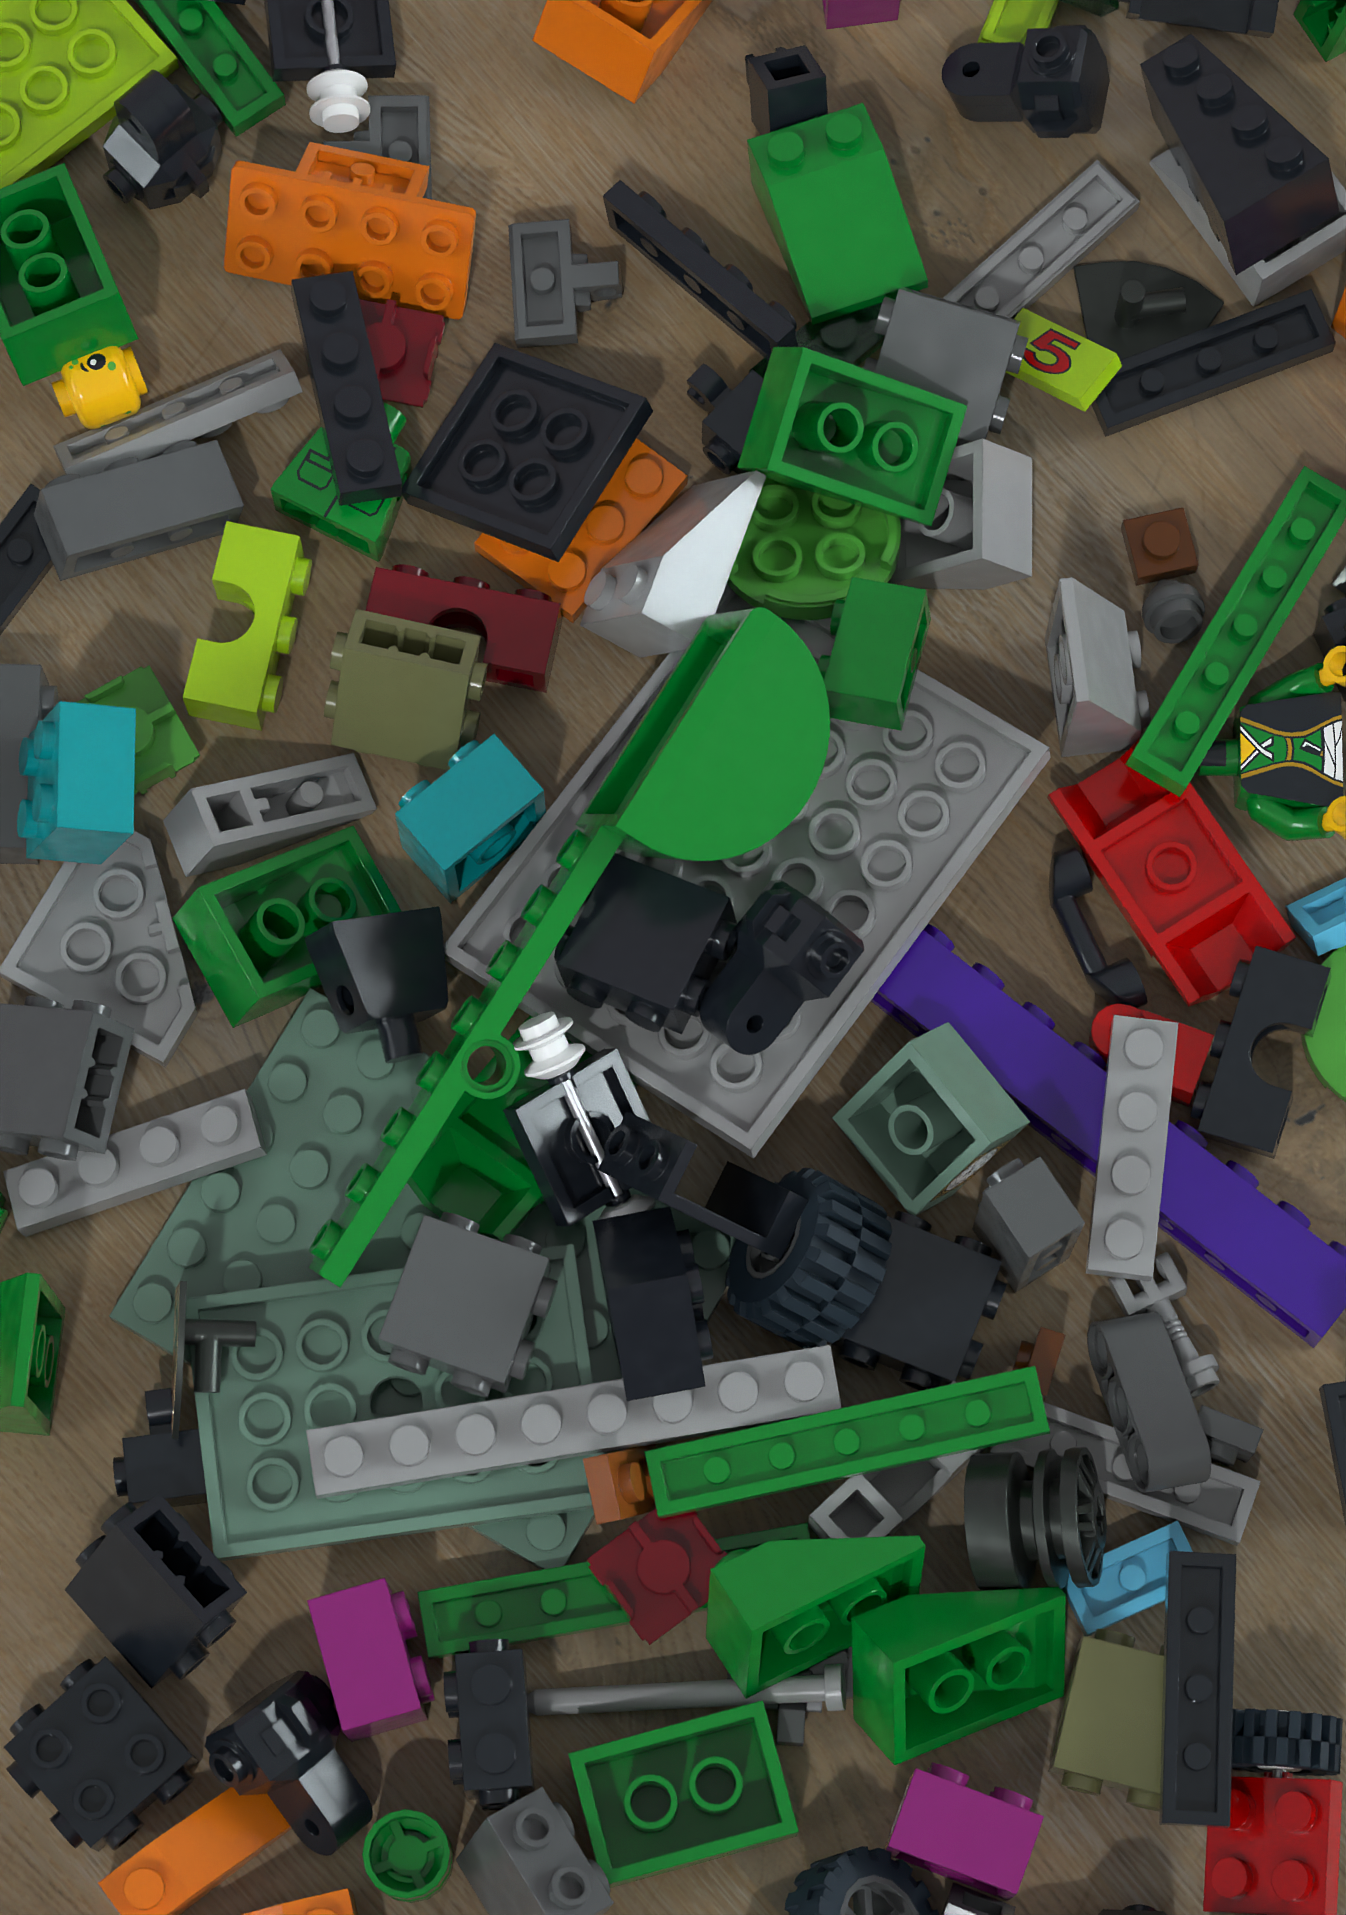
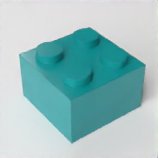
[17,701,136,865]
[395,733,546,903]

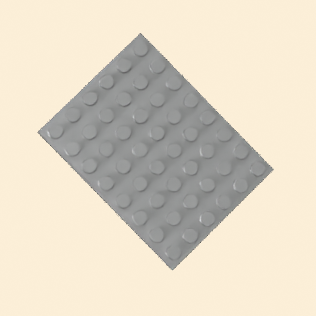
[444,584,1051,1159]

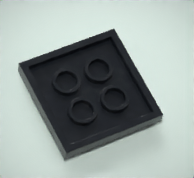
[402,343,653,562]

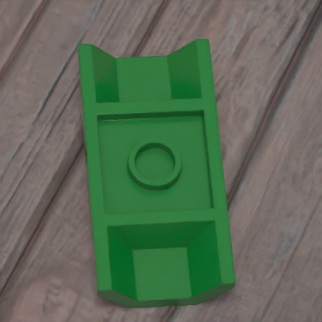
[407,1015,638,1242]

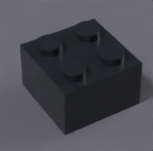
[592,1206,714,1401]

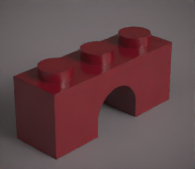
[366,564,562,693]

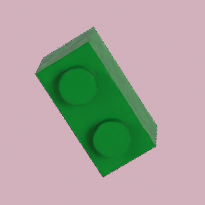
[818,577,931,731]

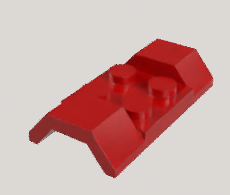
[1047,741,1296,1007]

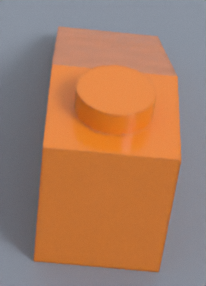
[98,1787,292,1915]

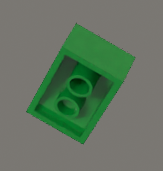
[747,103,928,325]
[737,347,967,526]
[172,825,402,1028]
[0,1273,66,1436]
[706,1535,926,1699]
[851,1587,1066,1766]

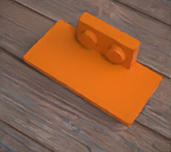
[224,142,476,320]

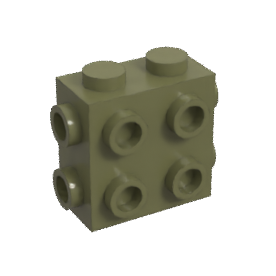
[324,609,488,770]
[1048,1629,1164,1812]

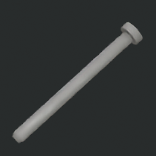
[528,1663,846,1716]

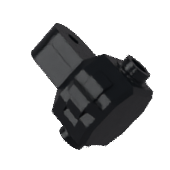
[942,25,1110,138]
[103,70,223,210]
[700,880,864,1055]
[204,1670,373,1856]

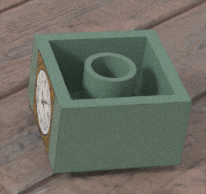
[832,1022,1030,1216]

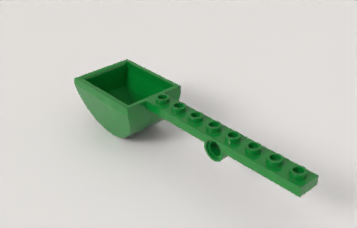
[309,607,830,1288]

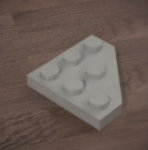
[0,831,198,1068]

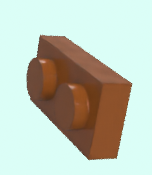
[583,1444,657,1525]

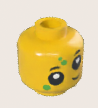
[51,346,148,430]

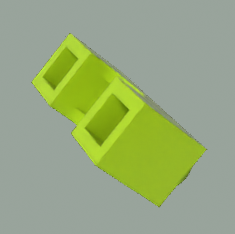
[182,521,312,731]

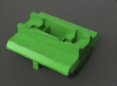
[76,665,200,795]

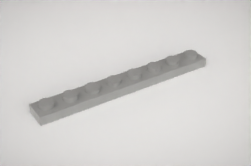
[306,1345,841,1499]

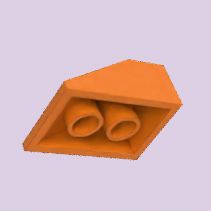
[532,0,713,104]

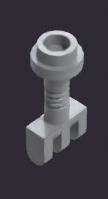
[1108,1252,1220,1398]

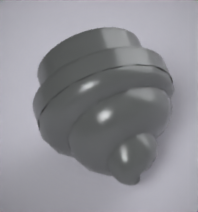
[1142,579,1205,644]

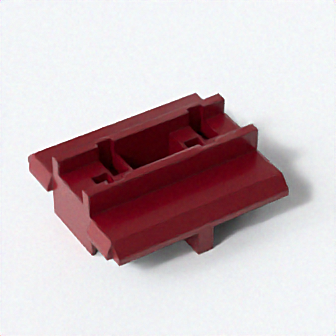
[359,299,445,408]
[587,1508,727,1645]

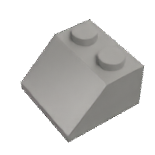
[888,438,1032,590]

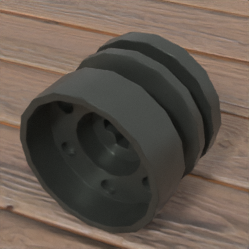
[964,1447,1107,1591]

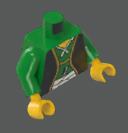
[1197,646,1346,841]

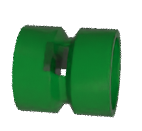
[362,1809,454,1903]

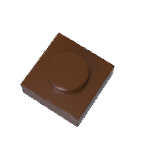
[1121,507,1199,586]
[1012,1327,1066,1402]

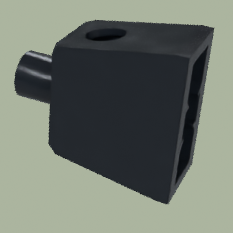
[305,906,449,1063]

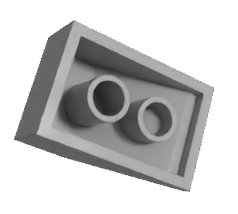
[580,470,766,658]
[1045,577,1150,757]

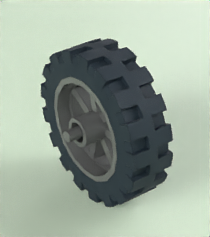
[784,1846,939,1915]

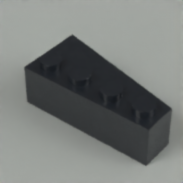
[1140,34,1339,275]

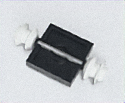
[264,0,396,133]
[503,1011,656,1227]

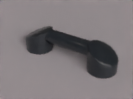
[1049,845,1148,1008]

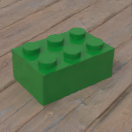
[0,163,139,386]
[568,1700,799,1888]

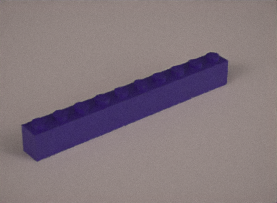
[871,924,1346,1348]

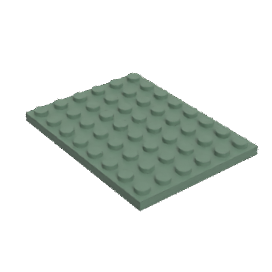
[109,988,736,1570]

